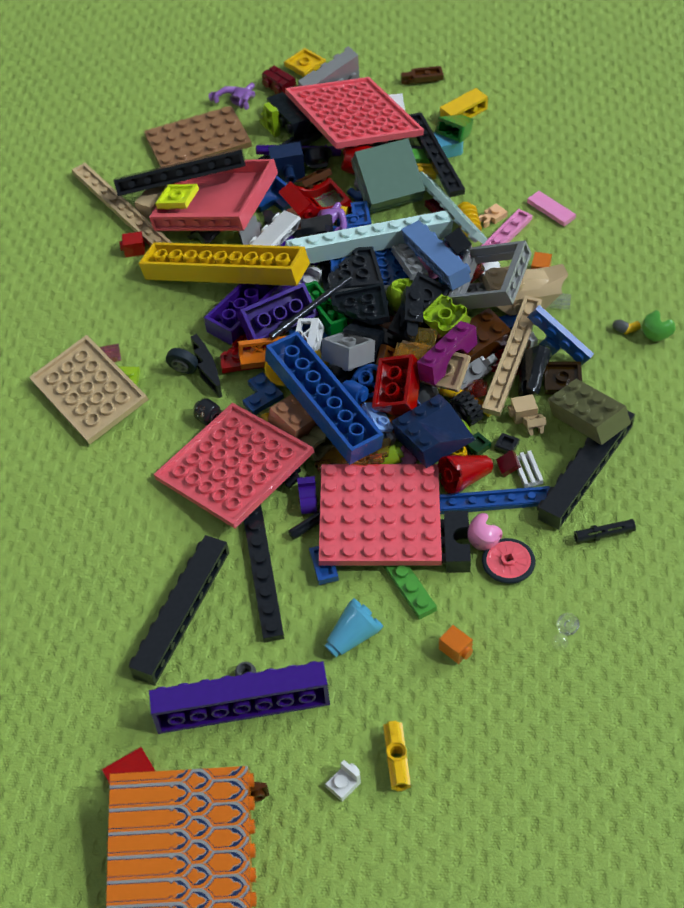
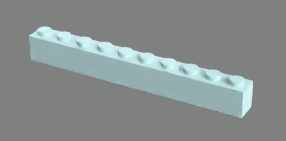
[285,210,453,264]

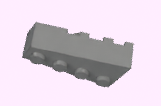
[298,46,359,86]

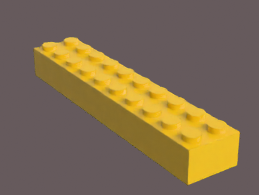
[138,242,310,286]

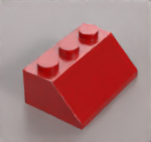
[372,354,420,416]

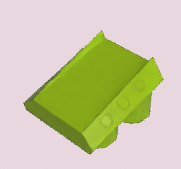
[423,294,471,337]

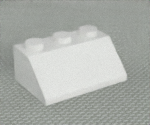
[249,210,301,246]

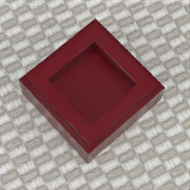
[496,450,521,477]

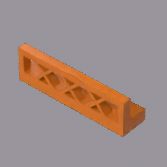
[238,334,308,369]

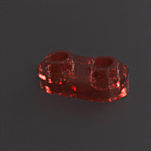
[468,379,489,397]

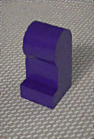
[297,476,317,515]

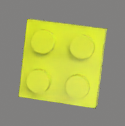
[155,184,199,210]

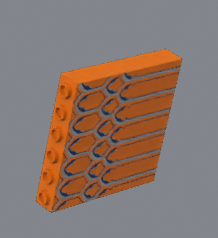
[106,766,257,908]

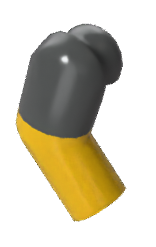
[613,320,641,335]

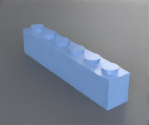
[401,220,471,291]

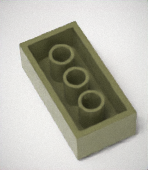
[548,379,631,445]

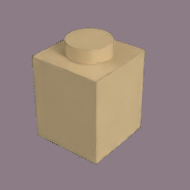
[508,394,538,424]

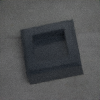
[494,433,520,454]

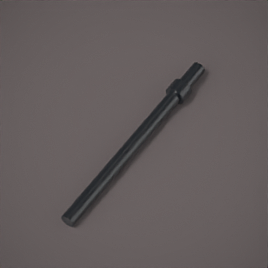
[269,275,352,340]

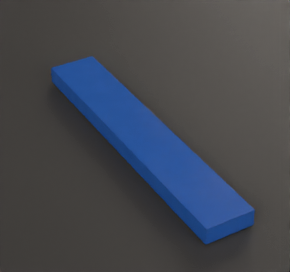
[440,486,550,514]

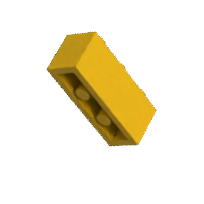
[440,88,488,118]

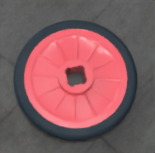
[482,538,536,584]

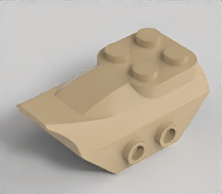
[482,264,568,316]

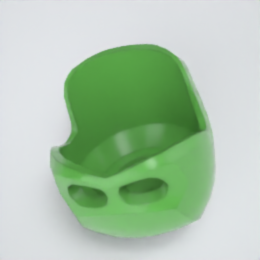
[642,310,676,342]

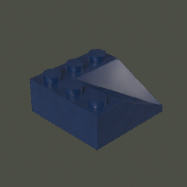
[392,394,474,468]

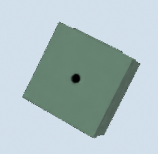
[351,138,425,214]

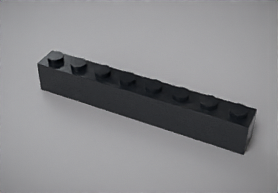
[113,148,246,196]
[537,410,635,530]
[129,535,229,686]

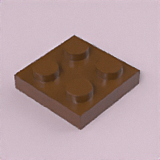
[293,168,332,189]

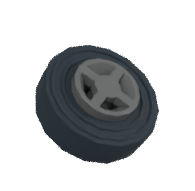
[166,348,198,374]

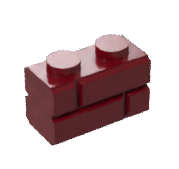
[262,65,296,94]

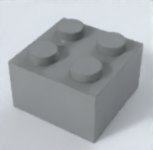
[321,332,375,371]

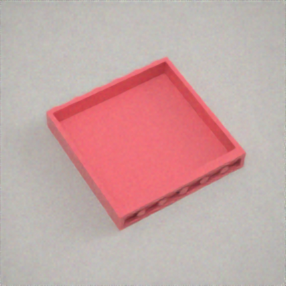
[149,159,278,231]

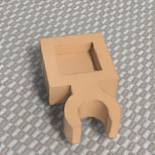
[479,203,508,228]

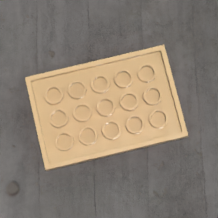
[29,335,148,445]

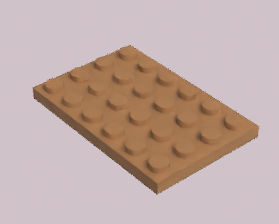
[144,106,252,167]

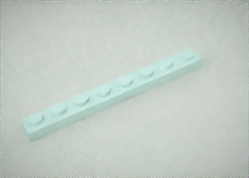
[420,171,487,244]

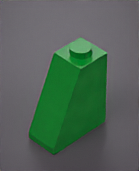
[435,115,474,142]

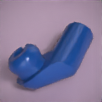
[347,188,363,202]

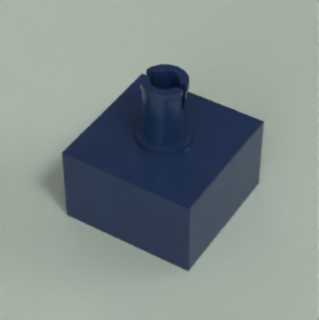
[268,142,305,183]

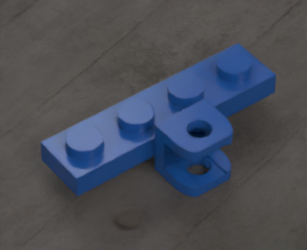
[527,305,594,366]

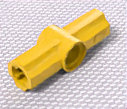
[383,721,411,792]

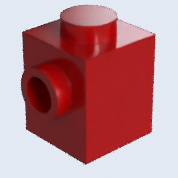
[119,231,145,258]

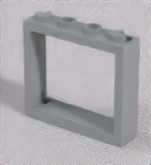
[448,240,532,309]

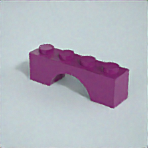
[417,321,478,385]

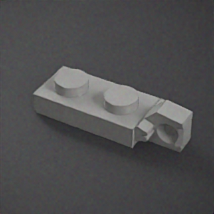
[460,354,498,390]

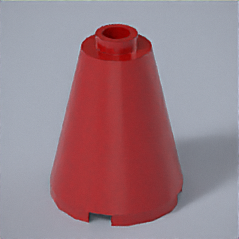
[438,455,493,494]

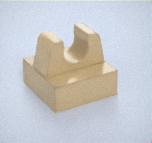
[522,414,547,436]

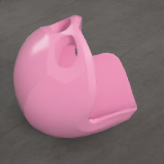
[467,513,503,551]

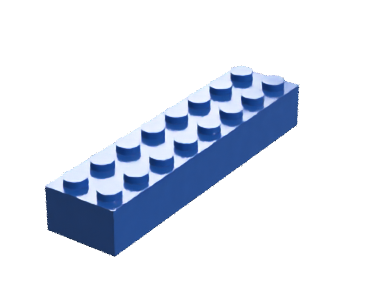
[265,331,384,465]

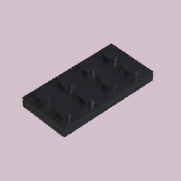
[387,272,450,344]

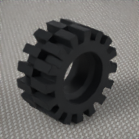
[450,390,483,427]

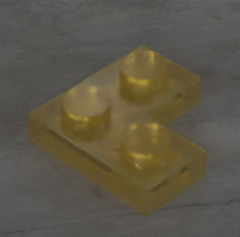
[393,327,438,360]

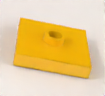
[284,48,326,77]

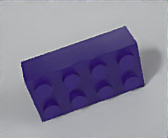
[236,283,319,340]

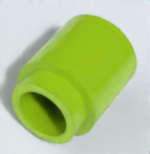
[374,444,404,464]

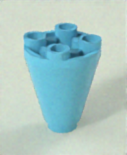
[324,598,384,657]

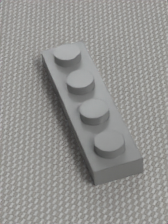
[392,244,429,280]

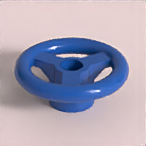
[351,364,378,399]

